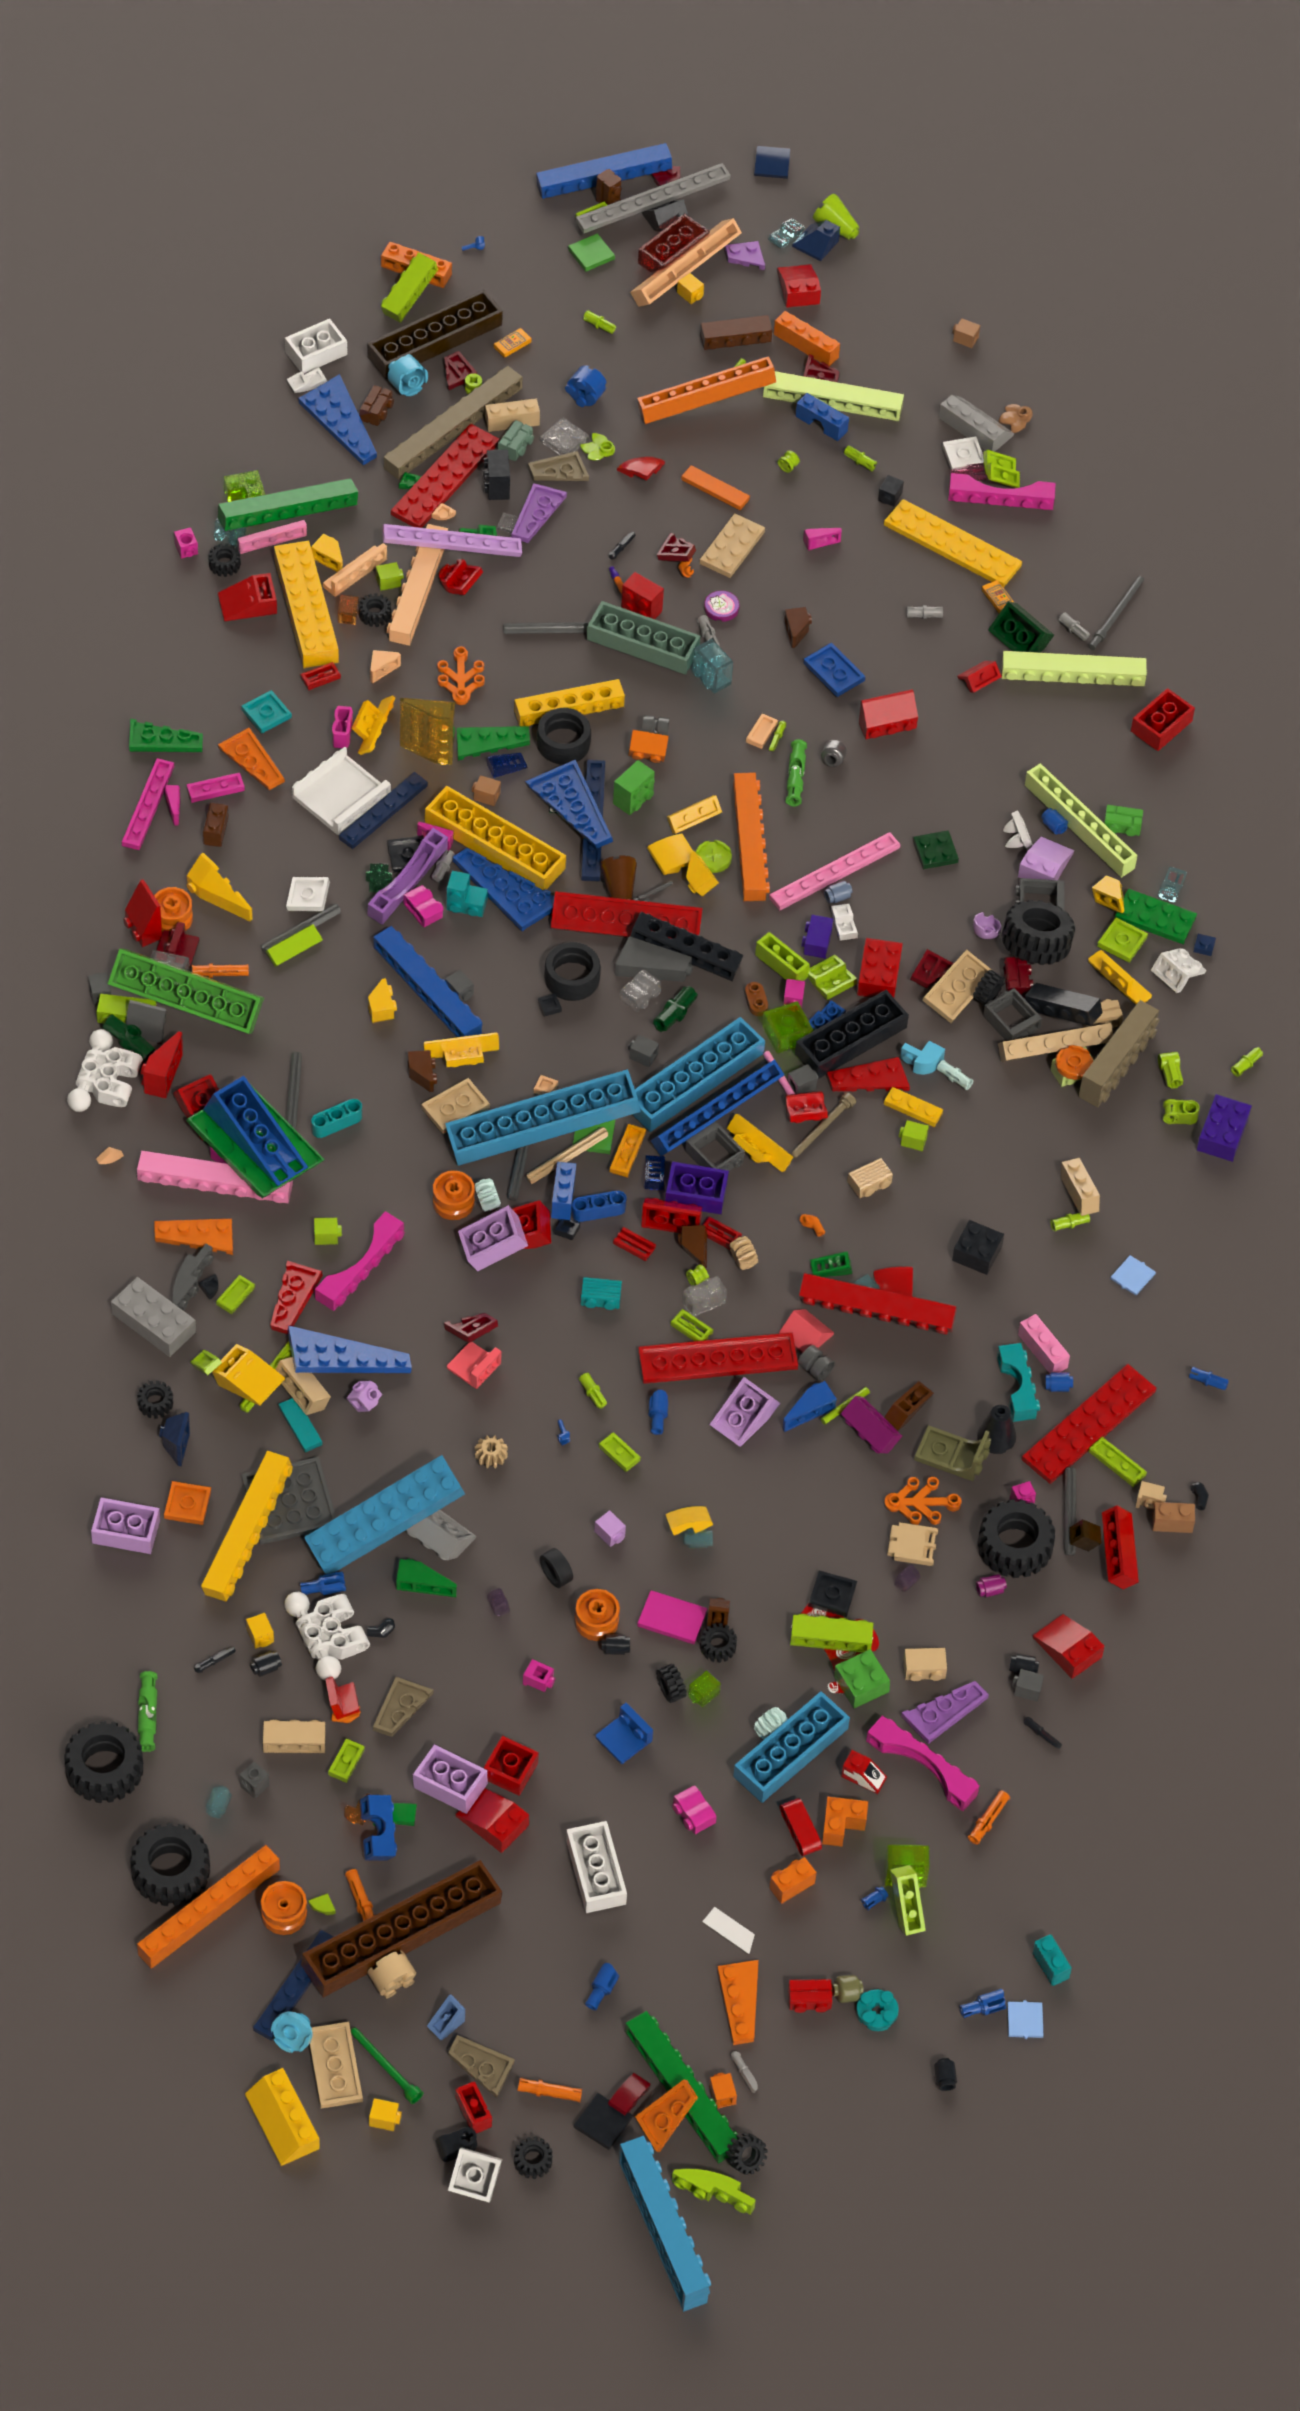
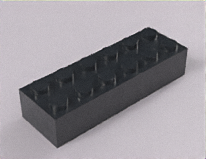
[795,990,909,1079]

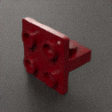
[154,922,200,968]

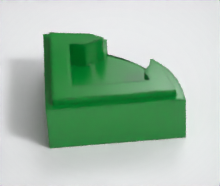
[399,472,421,489]

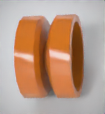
[154,887,193,933]
[433,1171,475,1220]
[575,1589,620,1641]
[261,1881,307,1935]

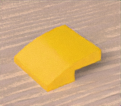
[647,833,693,875]
[665,1506,713,1536]

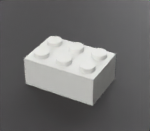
[285,319,347,373]

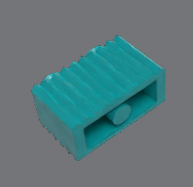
[581,1277,622,1310]
[1032,1934,1072,1986]

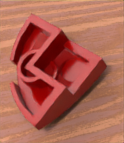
[617,457,665,481]
[873,1267,913,1296]

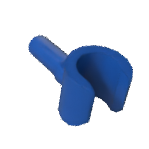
[461,236,485,251]
[557,1419,570,1445]

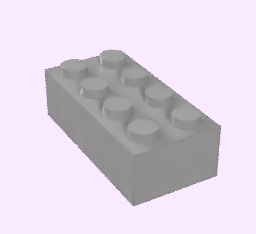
[111,1277,196,1357]

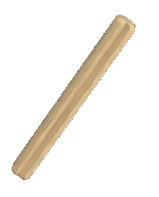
[526,1127,608,1184]

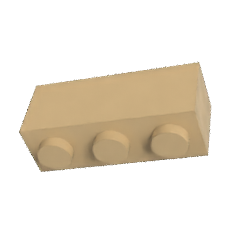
[485,398,540,432]
[1061,1158,1100,1216]
[275,1357,331,1415]
[263,1720,325,1753]

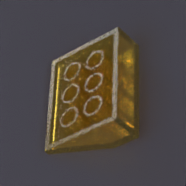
[400,698,455,765]

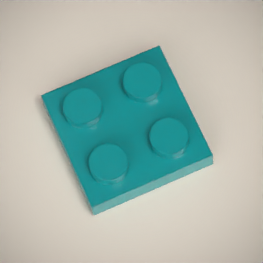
[241,690,292,734]

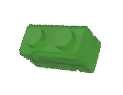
[1104,805,1143,836]

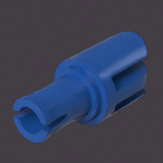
[648,1390,668,1435]
[300,1571,346,1595]
[585,1963,619,2011]
[959,1989,1006,2018]

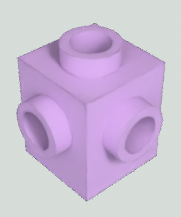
[346,1381,382,1412]

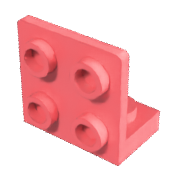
[447,1342,502,1389]

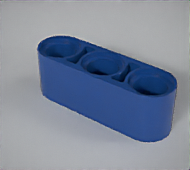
[572,1191,627,1222]

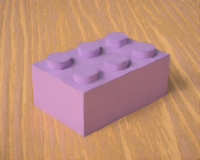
[458,1205,528,1271]
[91,1498,160,1554]
[413,1744,488,1814]

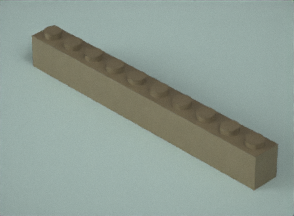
[384,366,523,480]

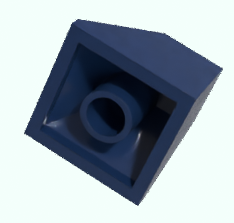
[792,220,840,261]
[159,1412,190,1466]

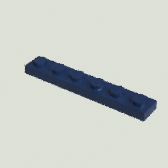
[339,772,428,850]
[253,1930,334,2041]

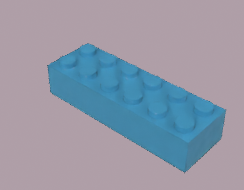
[733,1691,850,1803]

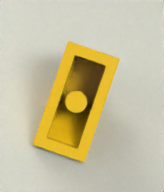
[311,534,343,572]
[686,851,719,896]
[1092,875,1124,913]

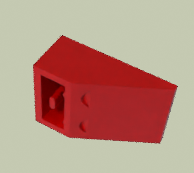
[218,573,277,622]

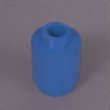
[1041,808,1068,835]
[1046,1372,1073,1392]

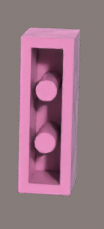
[1018,1314,1070,1374]

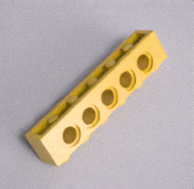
[514,679,625,726]

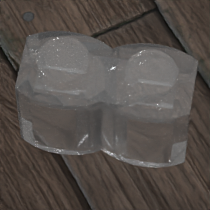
[620,970,661,1012]

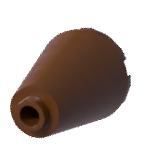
[600,855,637,900]

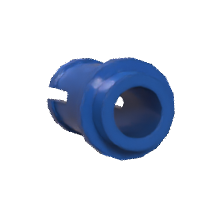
[861,1886,888,1910]

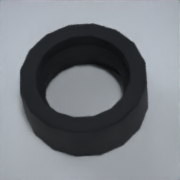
[539,1548,573,1588]

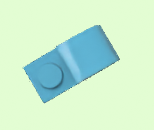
[900,1041,945,1075]

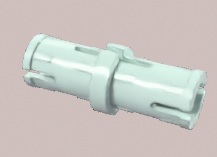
[937,1060,973,1090]

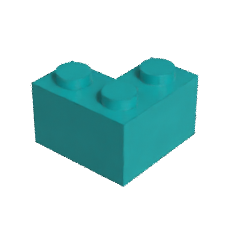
[447,871,488,917]

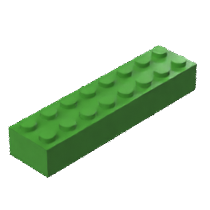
[108,948,264,1034]

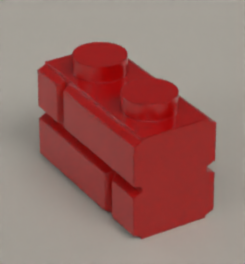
[788,1979,832,2013]
[455,2082,492,2134]

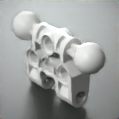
[67,1029,143,1112]
[284,1591,370,1681]

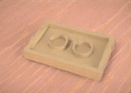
[421,1078,490,1134]

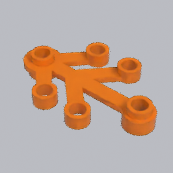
[438,646,485,705]
[884,1477,962,1525]

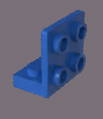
[596,1703,653,1764]

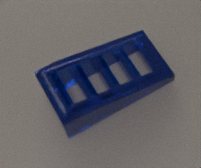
[487,753,527,778]
[644,1155,665,1190]

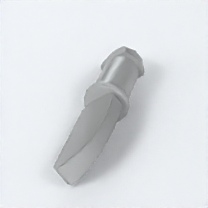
[731,2051,758,2093]

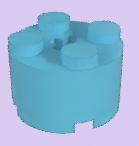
[388,354,428,396]

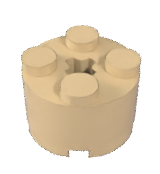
[367,1950,416,1999]

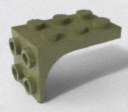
[914,1425,992,1481]

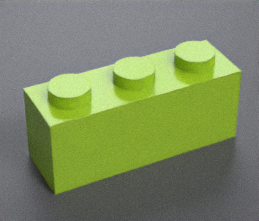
[755,932,810,981]
[97,994,157,1024]
[890,1865,926,1936]

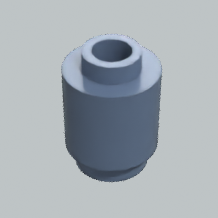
[824,881,853,904]

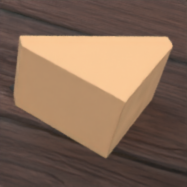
[370,650,401,683]

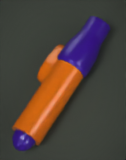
[609,566,623,595]

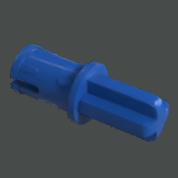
[1189,1367,1229,1390]

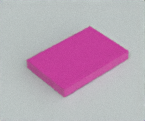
[637,1590,708,1645]

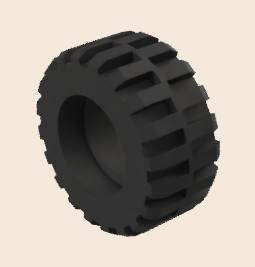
[1001,900,1075,965]
[978,1500,1055,1578]
[64,1721,144,1803]
[130,1823,210,1906]

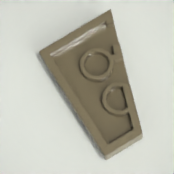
[528,451,589,481]
[373,1677,434,1737]
[448,2035,515,2098]

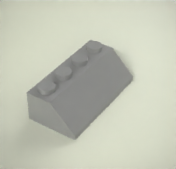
[939,395,1014,452]
[407,1510,476,1560]

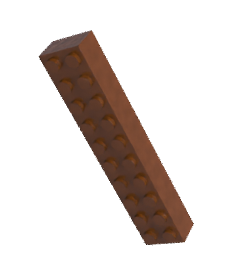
[301,1860,502,1998]

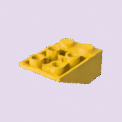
[212,1344,285,1406]

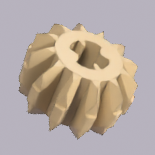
[730,1236,758,1270]
[475,1435,508,1469]

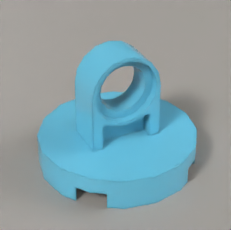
[271,2011,313,2053]

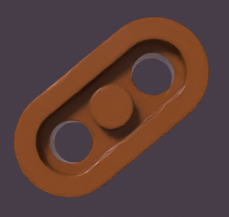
[745,982,768,1016]

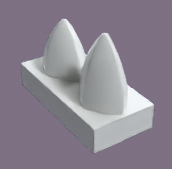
[1003,811,1033,850]

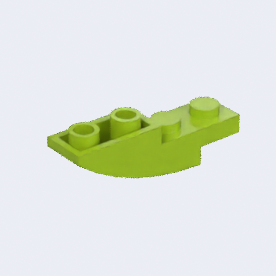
[672,2169,756,2215]

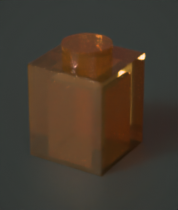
[338,595,359,625]

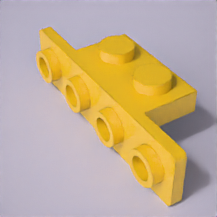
[351,695,395,755]
[1088,950,1152,1004]
[424,1032,499,1067]
[727,1114,793,1172]

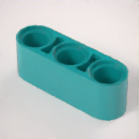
[311,1099,362,1138]

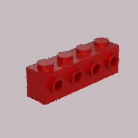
[1102,1505,1139,1590]

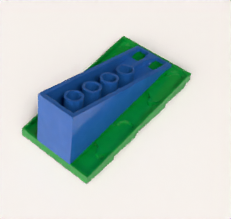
[186,1076,325,1199]

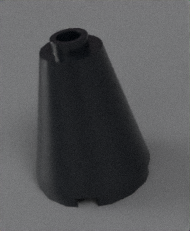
[977,1405,1017,1454]

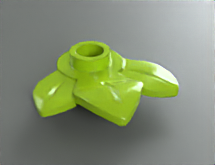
[580,433,615,460]

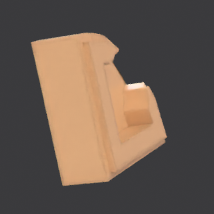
[431,503,456,520]
[96,1147,124,1164]

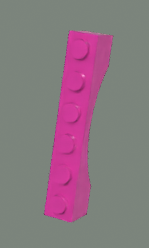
[948,473,1056,510]
[315,1211,405,1311]
[866,1715,980,1811]

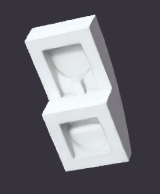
[287,367,327,393]
[831,904,858,941]

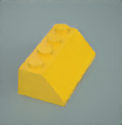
[245,2068,320,2166]

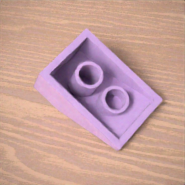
[1018,837,1074,880]
[709,1377,780,1447]

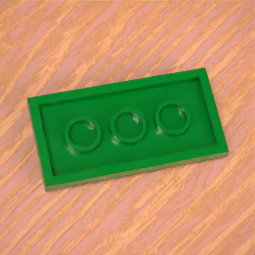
[1115,888,1197,945]

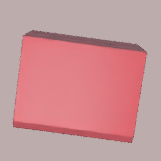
[779,1309,834,1353]

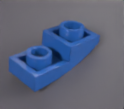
[807,1000,846,1031]

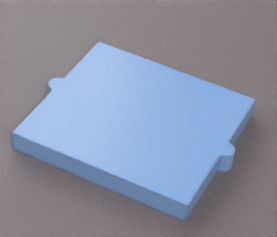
[1110,1255,1156,1296]
[1007,2000,1043,2039]

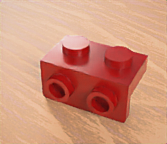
[786,1091,828,1123]

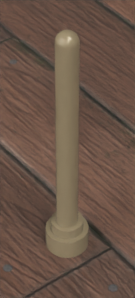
[791,1092,856,1158]

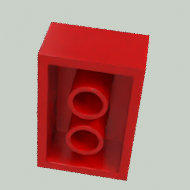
[1130,688,1195,751]
[857,938,903,998]

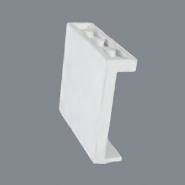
[292,747,391,835]

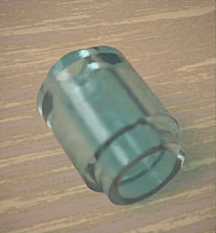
[684,1528,713,1549]
[206,1786,232,1818]

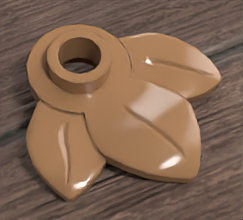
[999,404,1033,433]

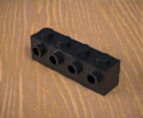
[1025,983,1103,1026]

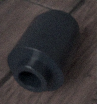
[601,1634,630,1655]
[250,1651,282,1677]
[1009,1654,1039,1675]
[934,2058,957,2091]

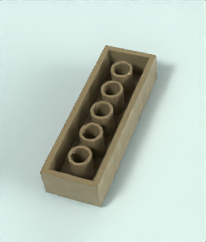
[1079,1000,1160,1108]

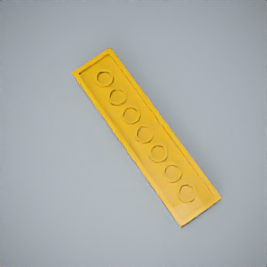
[884,499,1022,588]

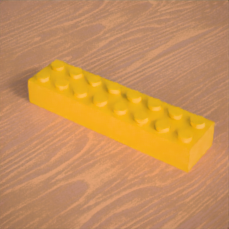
[274,541,339,668]
[425,786,566,890]

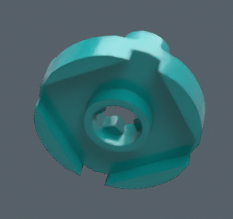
[856,1989,899,2031]

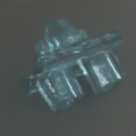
[214,518,246,547]

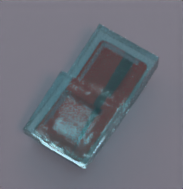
[768,218,805,248]
[1157,866,1187,903]

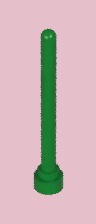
[351,2027,424,2104]

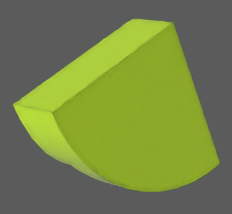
[308,1893,336,1915]

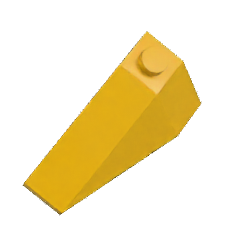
[187,853,252,922]

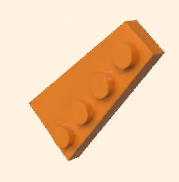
[218,728,285,790]
[154,1219,233,1255]
[717,1960,759,2045]

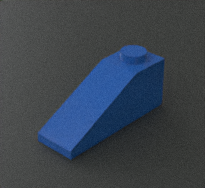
[783,1381,837,1432]

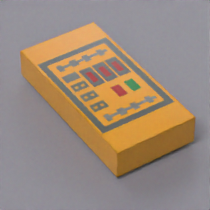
[494,328,532,358]
[982,580,1014,613]

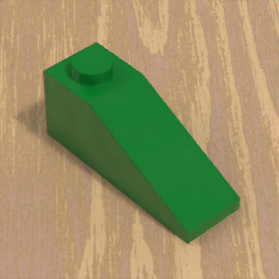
[397,1559,457,1597]

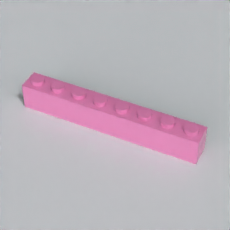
[137,1151,293,1203]

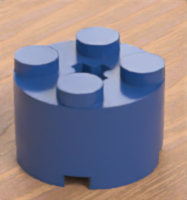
[565,365,607,407]

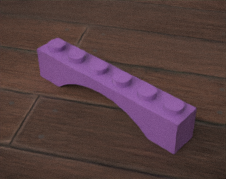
[367,828,448,925]

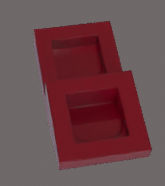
[608,2073,651,2116]

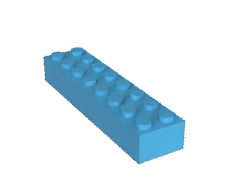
[632,1017,765,1132]
[304,1455,465,1574]
[619,2136,711,2312]

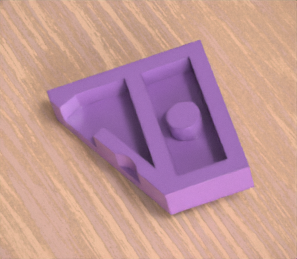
[725,241,765,270]

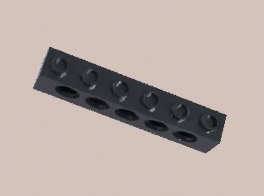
[630,912,743,982]

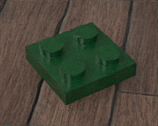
[913,830,959,870]

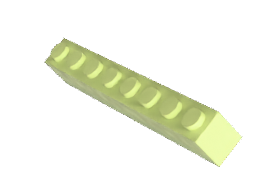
[763,371,904,421]
[1002,651,1147,686]
[1025,763,1138,878]

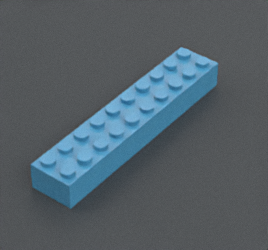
[445,1069,641,1166]

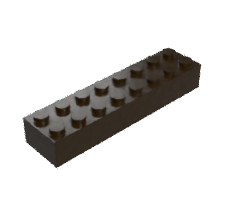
[367,290,503,379]

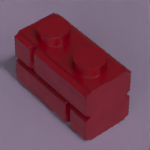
[1003,957,1033,998]

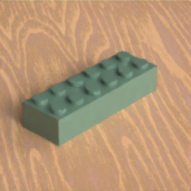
[587,601,701,675]

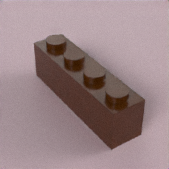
[700,315,772,350]

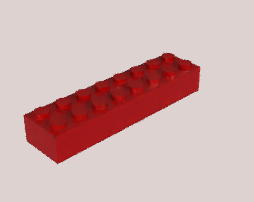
[799,1273,957,1335]

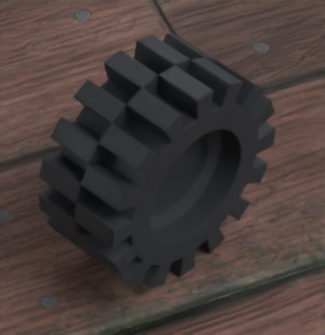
[208,543,241,577]
[359,593,391,627]
[973,970,1005,1005]
[137,1380,173,1419]
[700,1623,737,1663]
[656,1663,687,1703]
[726,2133,768,2175]
[514,2137,553,2179]

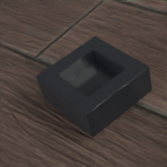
[538,993,562,1017]
[555,1219,581,1240]

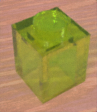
[688,1670,721,1708]

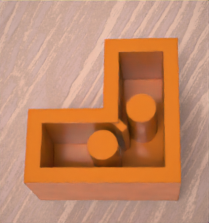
[822,1797,868,1847]

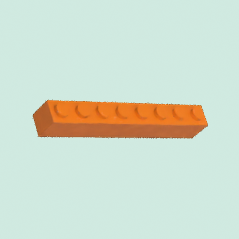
[637,356,776,424]
[733,773,770,901]
[137,1845,280,1969]

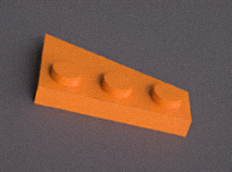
[635,2079,698,2152]

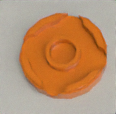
[1055,1045,1094,1080]

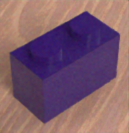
[801,915,833,959]

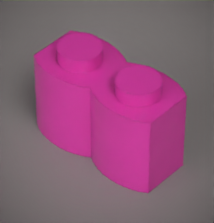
[332,706,353,748]
[403,885,444,927]
[672,1785,716,1834]

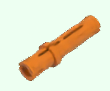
[192,963,249,978]
[968,1790,1010,1845]
[345,1869,375,1921]
[518,2078,582,2102]

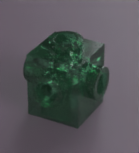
[366,863,392,892]

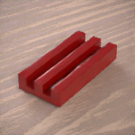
[300,662,341,691]
[703,1216,742,1250]
[613,1227,656,1261]

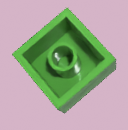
[613,760,655,815]
[834,1649,890,1709]

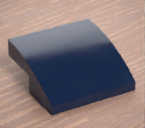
[754,146,791,179]

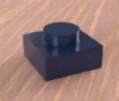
[1193,934,1216,956]

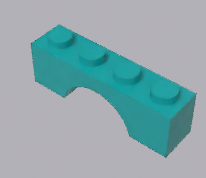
[997,1343,1040,1422]

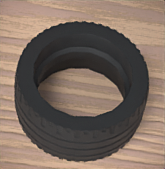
[537,708,591,765]
[544,942,601,1001]

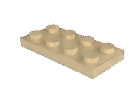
[700,513,765,578]
[922,950,992,1023]
[309,2022,363,2109]

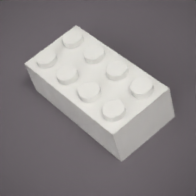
[566,1821,627,1913]

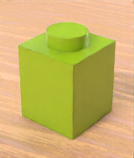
[376,562,404,591]
[899,1120,929,1151]
[314,1218,342,1245]

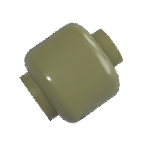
[832,1975,863,2003]

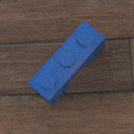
[796,393,849,441]
[551,1161,576,1220]
[360,1795,397,1861]

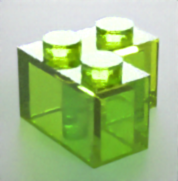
[224,470,266,502]

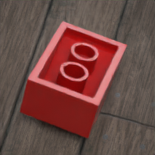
[777,264,821,308]
[123,879,162,947]
[141,1031,183,1099]
[173,1074,219,1141]
[512,1200,551,1249]
[1033,1614,1105,1679]
[456,1788,529,1853]

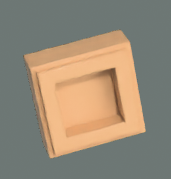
[533,1075,558,1095]

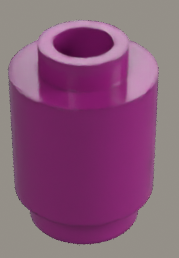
[976,1574,1007,1598]

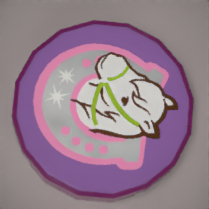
[704,591,740,622]

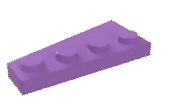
[511,483,567,543]
[901,1681,989,1744]

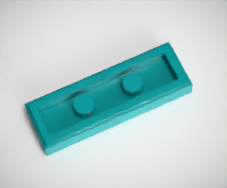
[278,1398,323,1453]

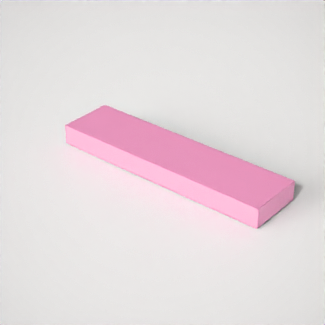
[237,520,307,554]

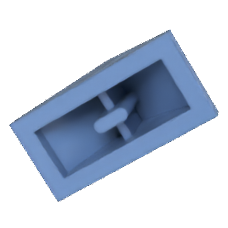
[427,1995,465,2040]

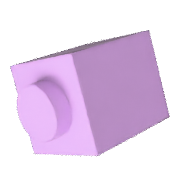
[594,1510,626,1547]

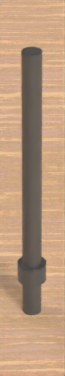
[1089,576,1144,650]

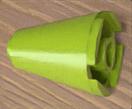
[813,194,860,239]

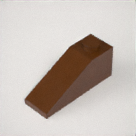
[884,1381,934,1431]

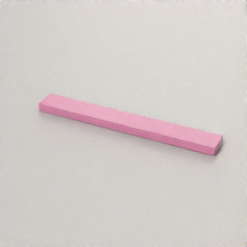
[769,832,900,911]

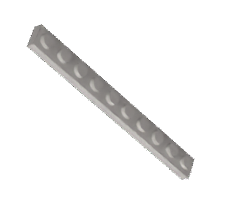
[575,163,731,234]

